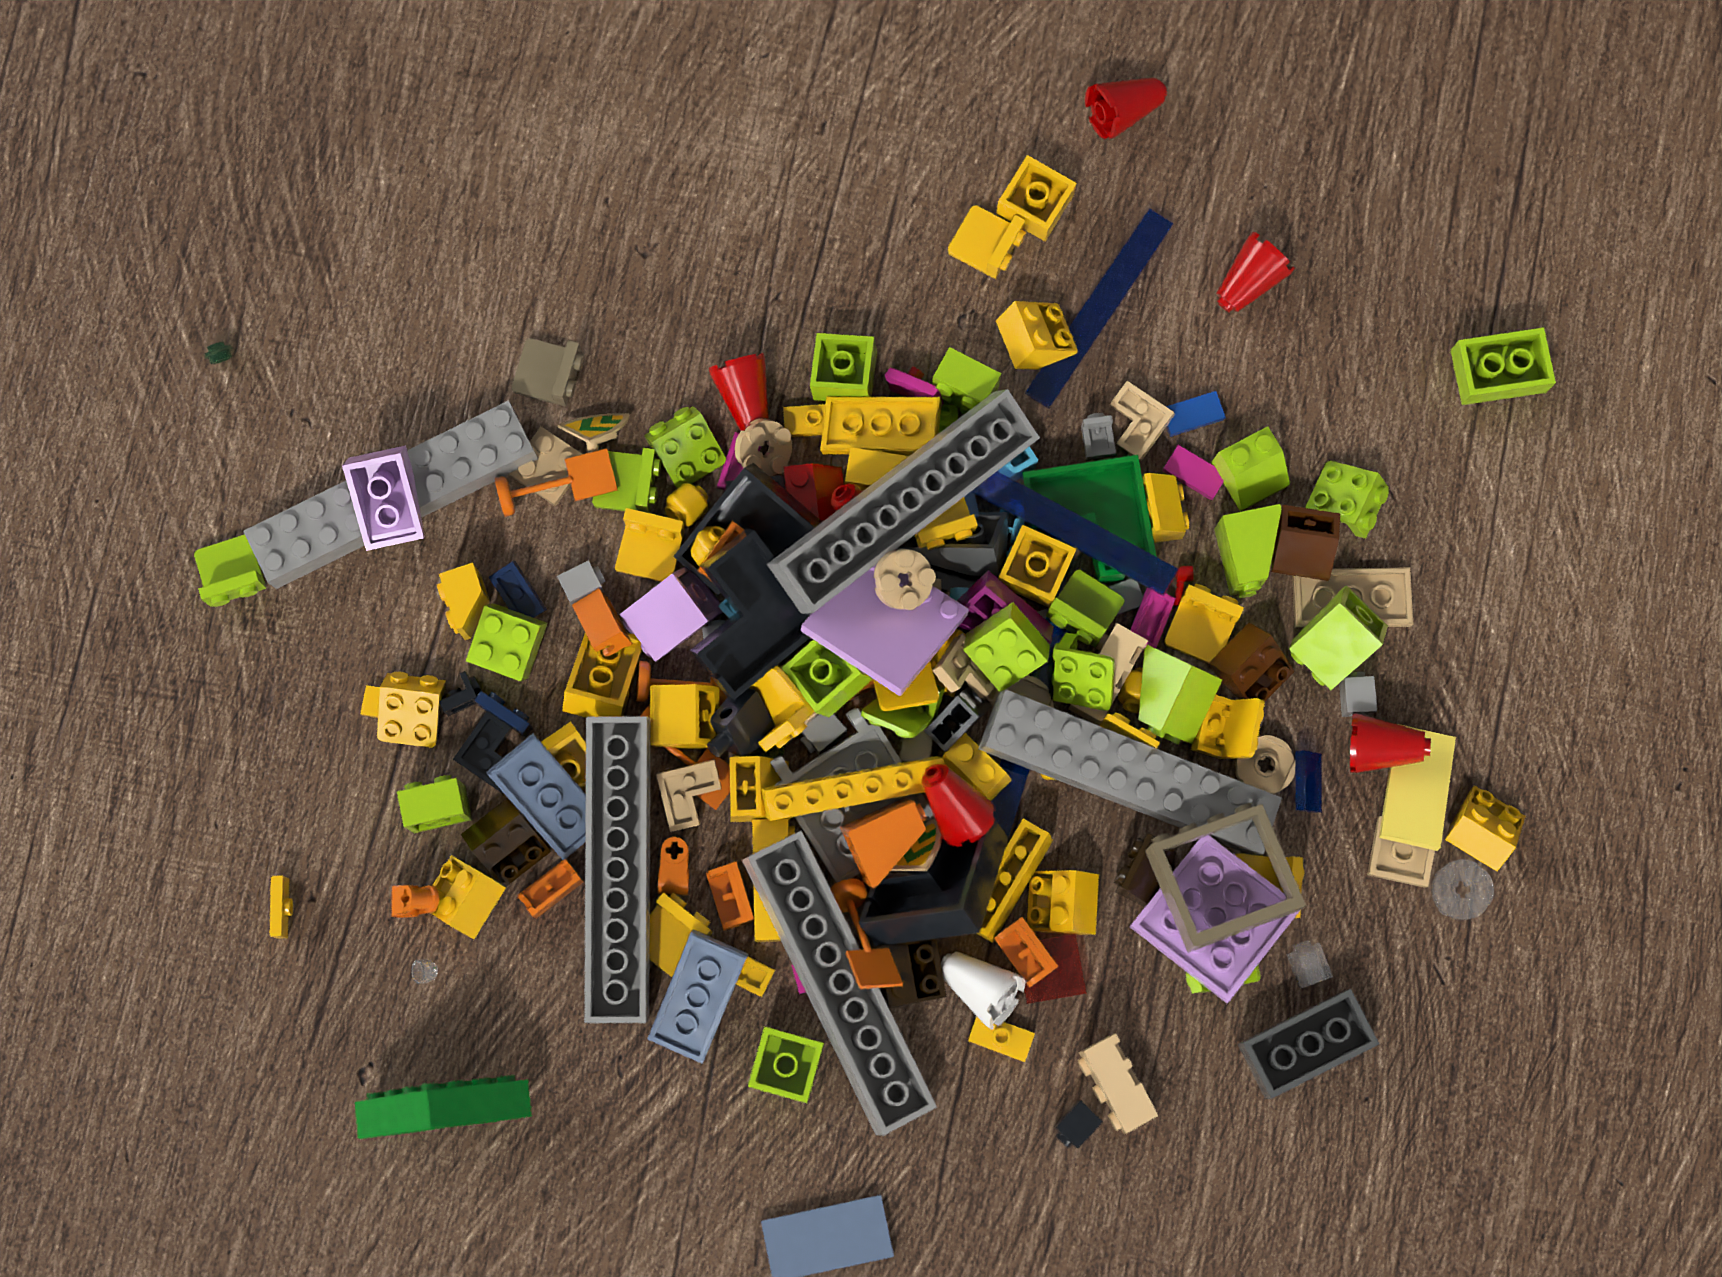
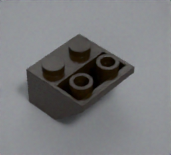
[460,798,551,887]
[1114,833,1177,907]
[873,938,947,1008]

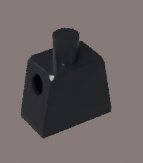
[925,687,992,752]
[707,688,775,757]

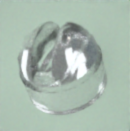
[411,959,438,984]

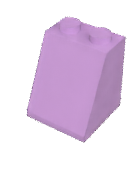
[620,567,723,662]

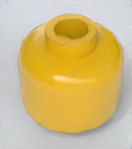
[665,483,708,527]
[691,526,725,566]
[1118,667,1143,714]

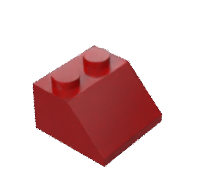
[783,463,844,522]

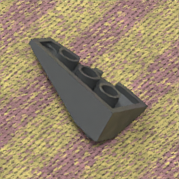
[895,512,1009,576]

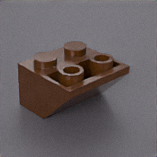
[1271,505,1340,581]
[1209,622,1295,703]

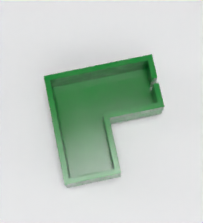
[1020,455,1159,583]
[355,1075,532,1139]

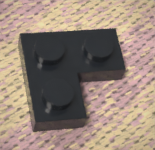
[453,711,513,794]

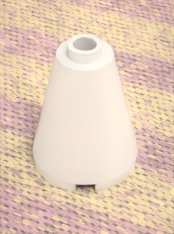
[941,952,1026,1029]

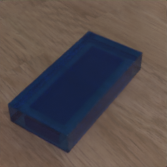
[1295,750,1322,813]

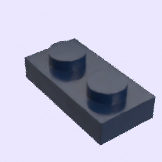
[489,561,547,618]
[474,691,533,738]

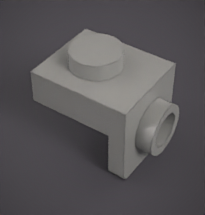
[1081,413,1116,460]

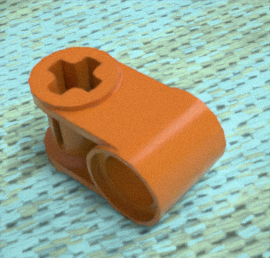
[658,837,689,895]
[392,885,439,918]

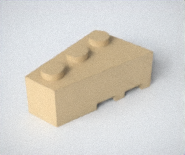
[1068,623,1148,726]
[1077,1033,1158,1134]

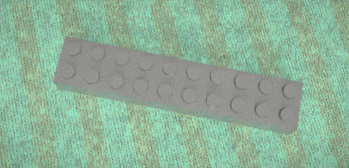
[767,389,1040,613]
[243,400,538,589]
[978,690,1282,855]
[585,717,650,1023]
[742,830,937,1136]

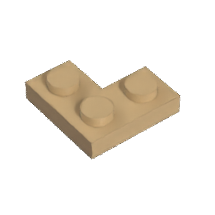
[1110,381,1175,461]
[932,633,994,699]
[656,759,722,832]

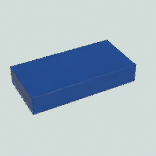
[1166,391,1226,437]

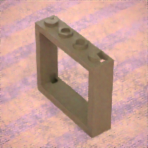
[1145,803,1306,953]

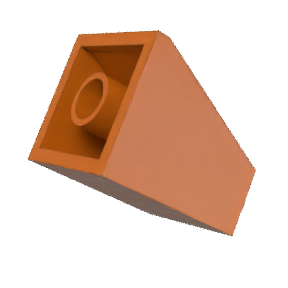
[840,797,927,888]

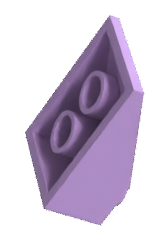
[342,445,425,551]

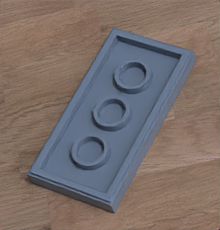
[487,733,586,860]
[647,930,748,1064]
[761,1195,894,1277]

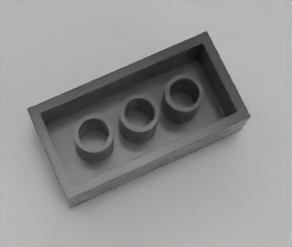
[1238,989,1379,1099]

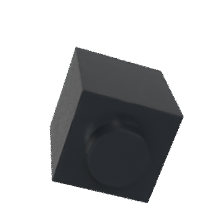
[1054,1100,1103,1149]

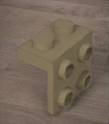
[512,338,585,407]

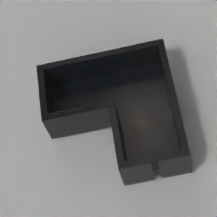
[673,463,822,595]
[690,528,812,700]
[858,819,1008,946]

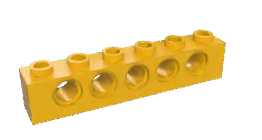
[761,756,944,821]

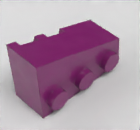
[957,570,1054,644]

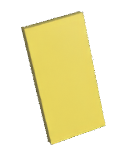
[1379,724,1456,851]

